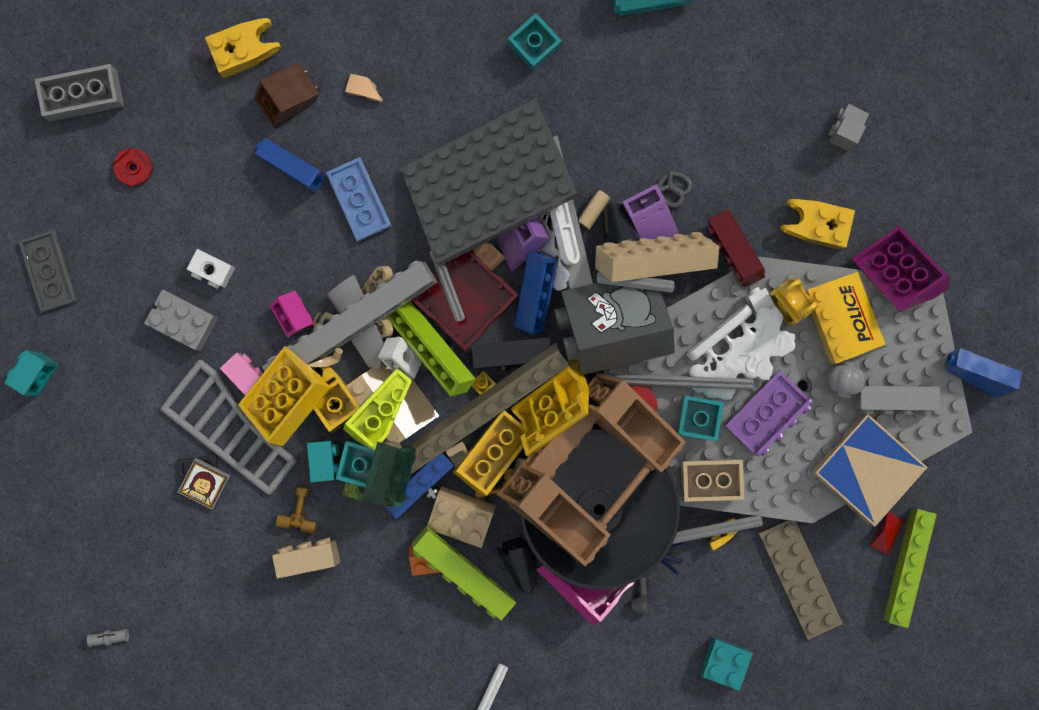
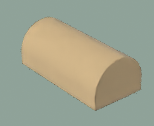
[578,190,610,230]

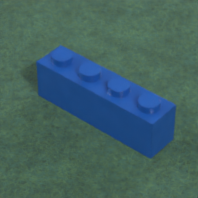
[514,252,558,334]
[384,453,455,519]

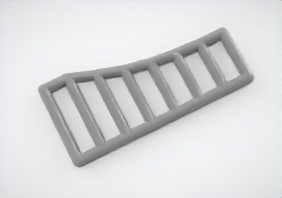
[160,360,297,495]

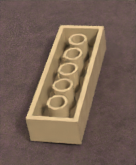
[595,232,719,282]

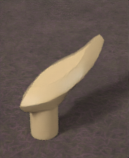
[308,348,343,367]

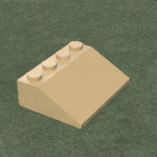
[346,362,439,449]

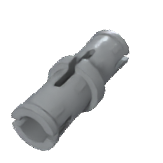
[87,629,129,647]

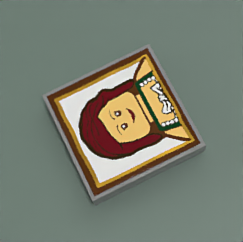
[178,458,230,510]

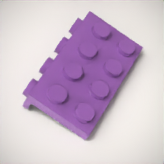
[725,370,813,456]

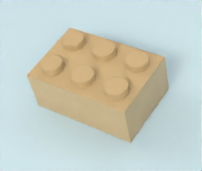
[680,459,744,502]
[427,486,496,548]
[272,537,340,578]

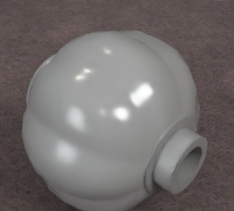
[827,360,865,398]

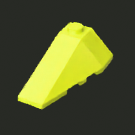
[343,368,412,451]

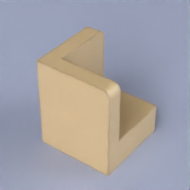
[446,441,468,468]

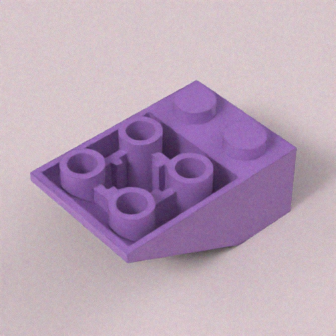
[621,184,679,239]
[497,216,551,271]

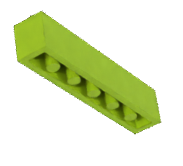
[387,301,475,397]
[883,508,937,628]
[411,526,516,620]

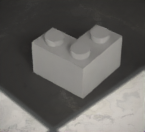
[828,104,869,151]

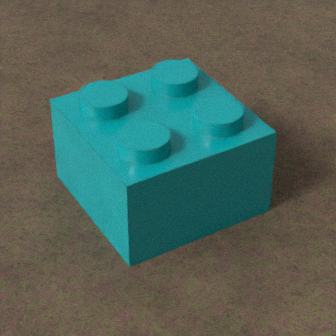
[508,13,562,72]
[4,350,59,396]
[676,395,724,442]
[307,440,340,482]
[336,440,388,490]
[700,636,753,691]

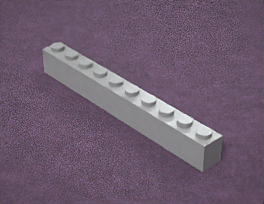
[262,261,438,371]

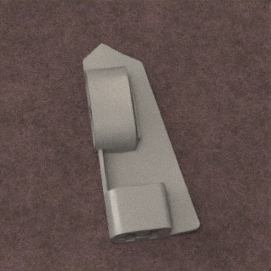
[327,275,384,368]

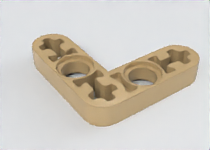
[361,266,393,338]

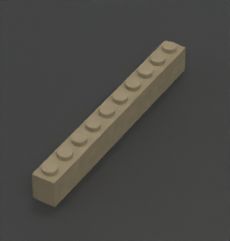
[399,342,569,474]

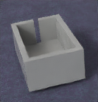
[144,289,218,351]

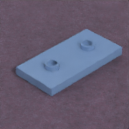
[325,157,392,242]

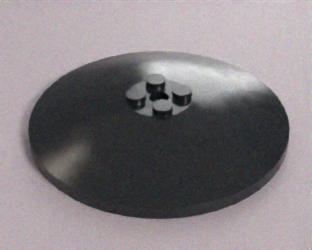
[521,429,680,590]

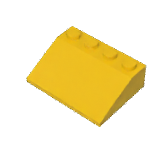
[238,346,330,446]

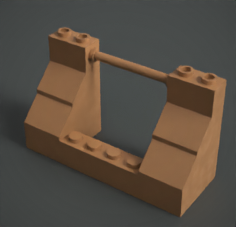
[497,373,686,567]

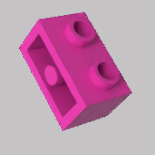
[269,291,314,338]

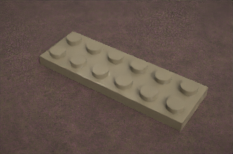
[758,520,843,640]

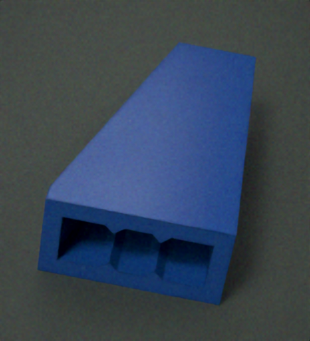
[255,138,325,193]
[946,348,1022,398]

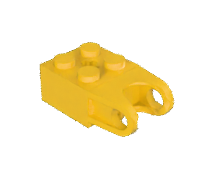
[205,18,281,78]
[780,199,855,250]
[769,277,819,326]
[314,366,360,433]

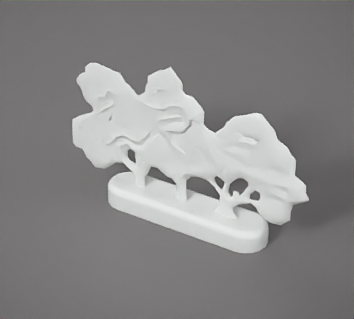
[526,202,580,291]
[686,304,795,400]

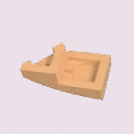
[345,74,383,102]
[472,242,505,271]

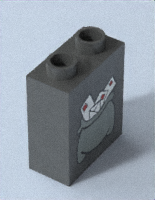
[554,277,675,375]

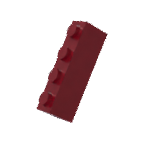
[707,209,765,287]

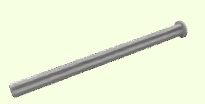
[596,371,754,390]
[673,516,763,544]

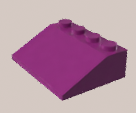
[852,225,951,312]

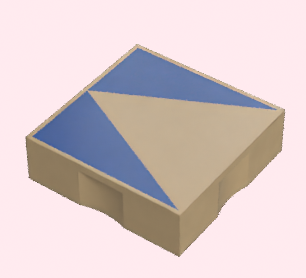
[811,414,928,527]

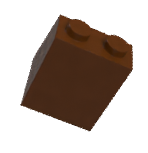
[254,63,319,129]

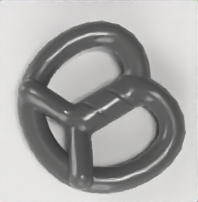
[657,171,693,209]

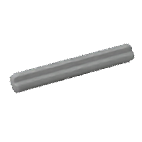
[430,251,465,322]
[597,272,675,293]

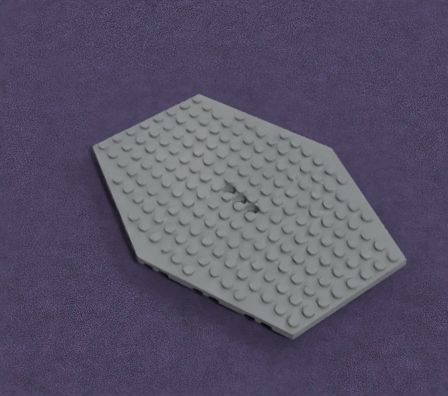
[603,257,972,523]

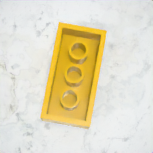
[453,410,525,496]

